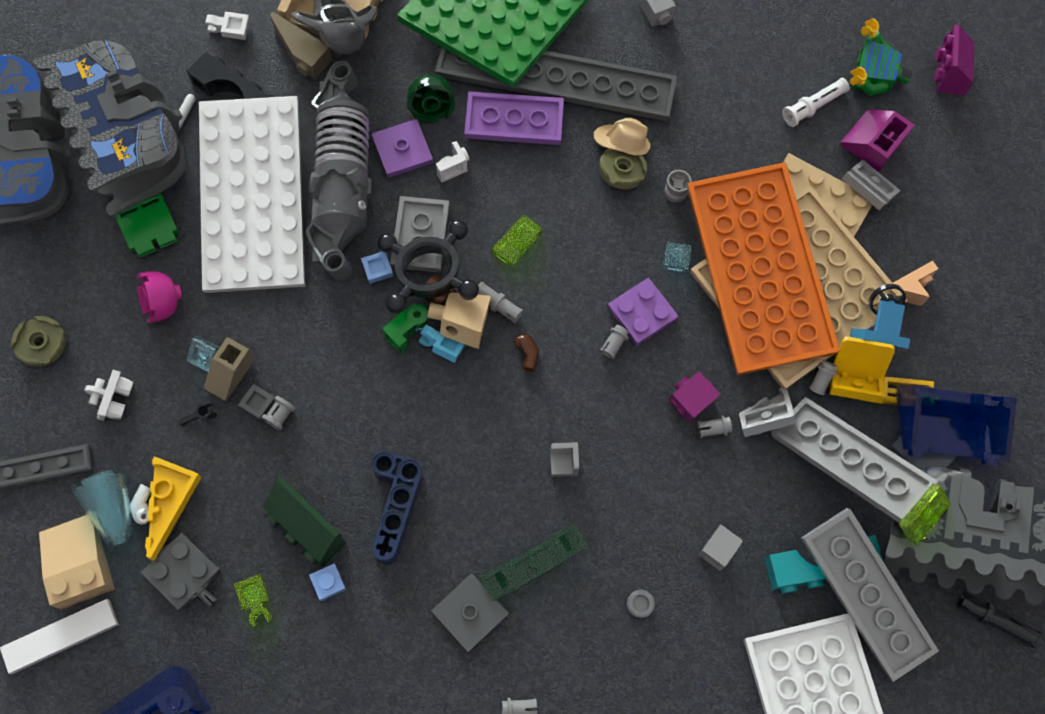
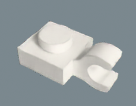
[205,12,250,40]

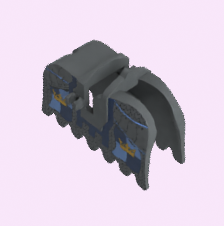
[34,41,187,217]

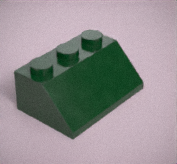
[262,477,346,566]

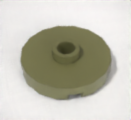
[598,149,647,189]
[11,316,67,367]

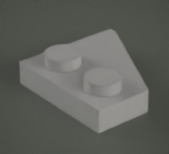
[739,387,797,437]

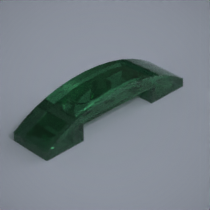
[480,523,588,601]

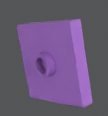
[371,119,433,178]

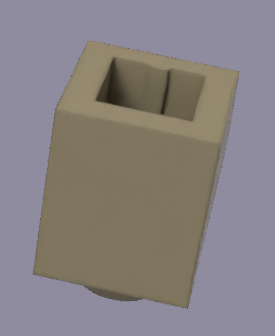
[204,337,255,402]

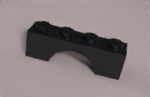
[187,51,275,99]

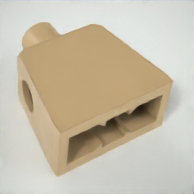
[428,292,491,349]

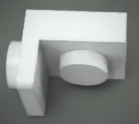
[436,141,469,183]

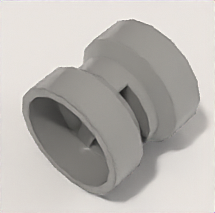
[664,170,692,203]

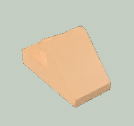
[893,261,939,306]

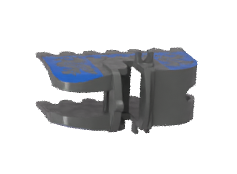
[0,55,73,226]

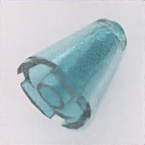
[70,467,133,547]

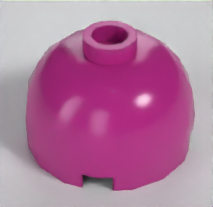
[137,271,182,324]

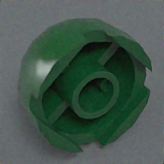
[407,74,455,123]

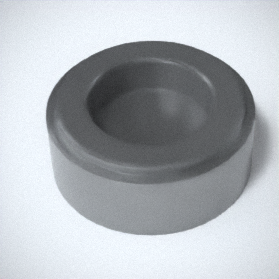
[626,590,655,619]

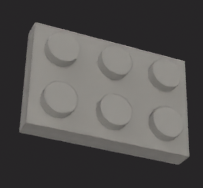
[390,196,450,273]

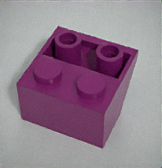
[934,25,975,96]
[839,110,915,172]

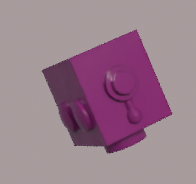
[668,371,721,422]

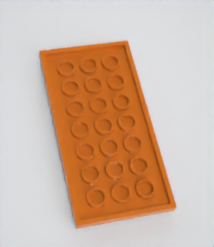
[687,162,840,375]

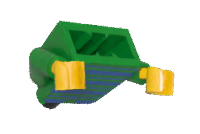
[850,18,912,96]

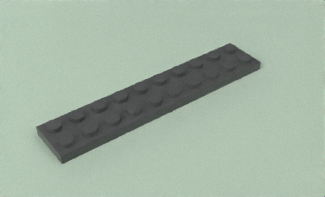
[435,47,677,122]

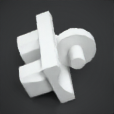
[84,370,133,421]

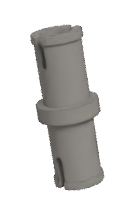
[478,282,523,323]

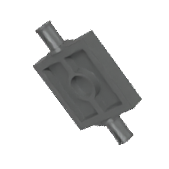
[141,532,221,612]

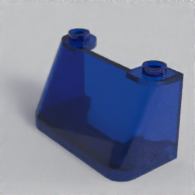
[896,384,1017,466]
[101,666,211,714]

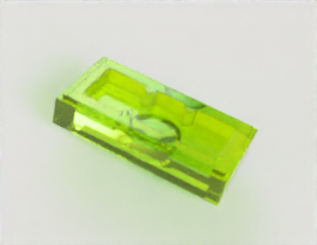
[492,214,542,267]
[899,483,951,545]

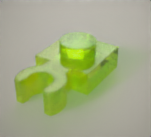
[234,574,272,628]

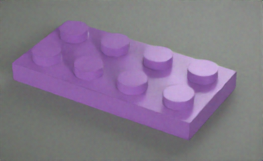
[464,91,564,145]

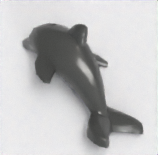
[291,0,376,59]

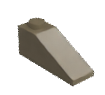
[270,12,333,80]

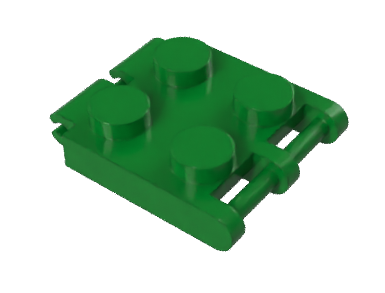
[115,193,179,258]

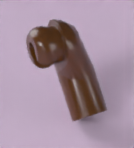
[514,334,539,372]

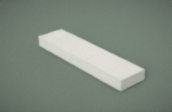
[0,599,119,674]

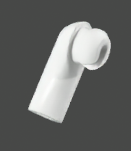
[129,484,151,525]

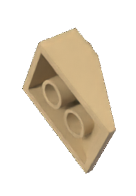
[39,513,115,610]

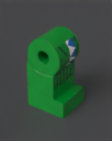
[382,304,429,355]

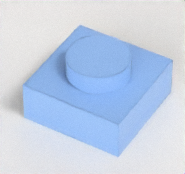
[361,252,393,284]
[309,563,346,601]

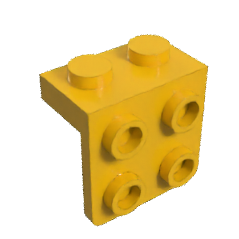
[830,337,895,404]

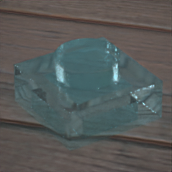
[663,242,692,272]
[186,336,219,371]

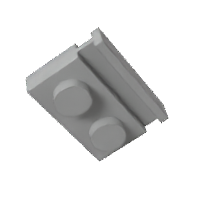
[842,160,901,211]

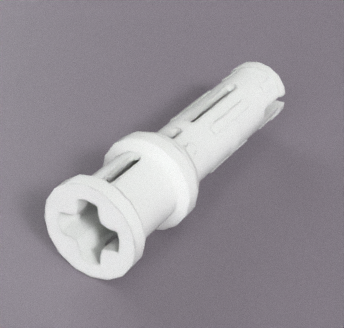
[782,78,850,127]

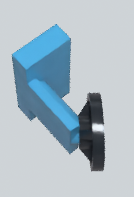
[850,284,910,349]

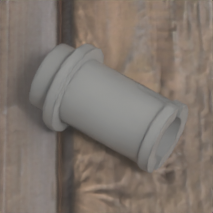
[600,325,629,359]
[809,360,838,395]
[698,415,732,438]
[502,698,537,714]

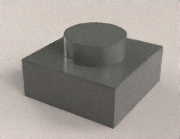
[238,384,275,421]

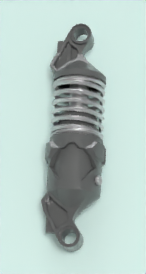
[306,61,372,281]

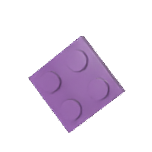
[607,277,679,346]

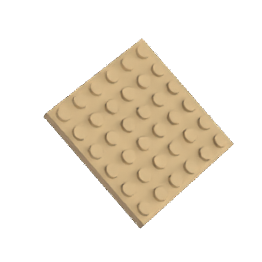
[690,185,907,389]

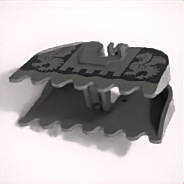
[884,466,1045,606]

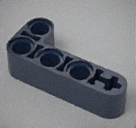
[372,451,423,565]

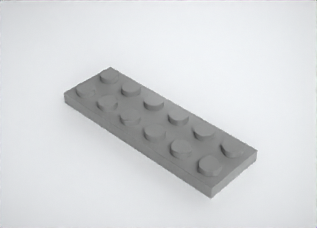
[771,397,938,525]
[801,508,939,682]

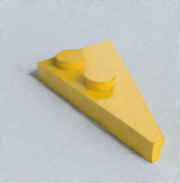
[145,456,202,561]

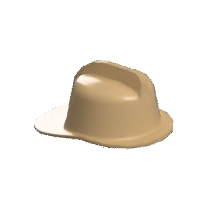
[594,118,650,156]

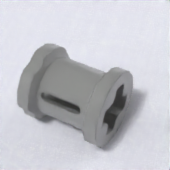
[261,396,296,431]

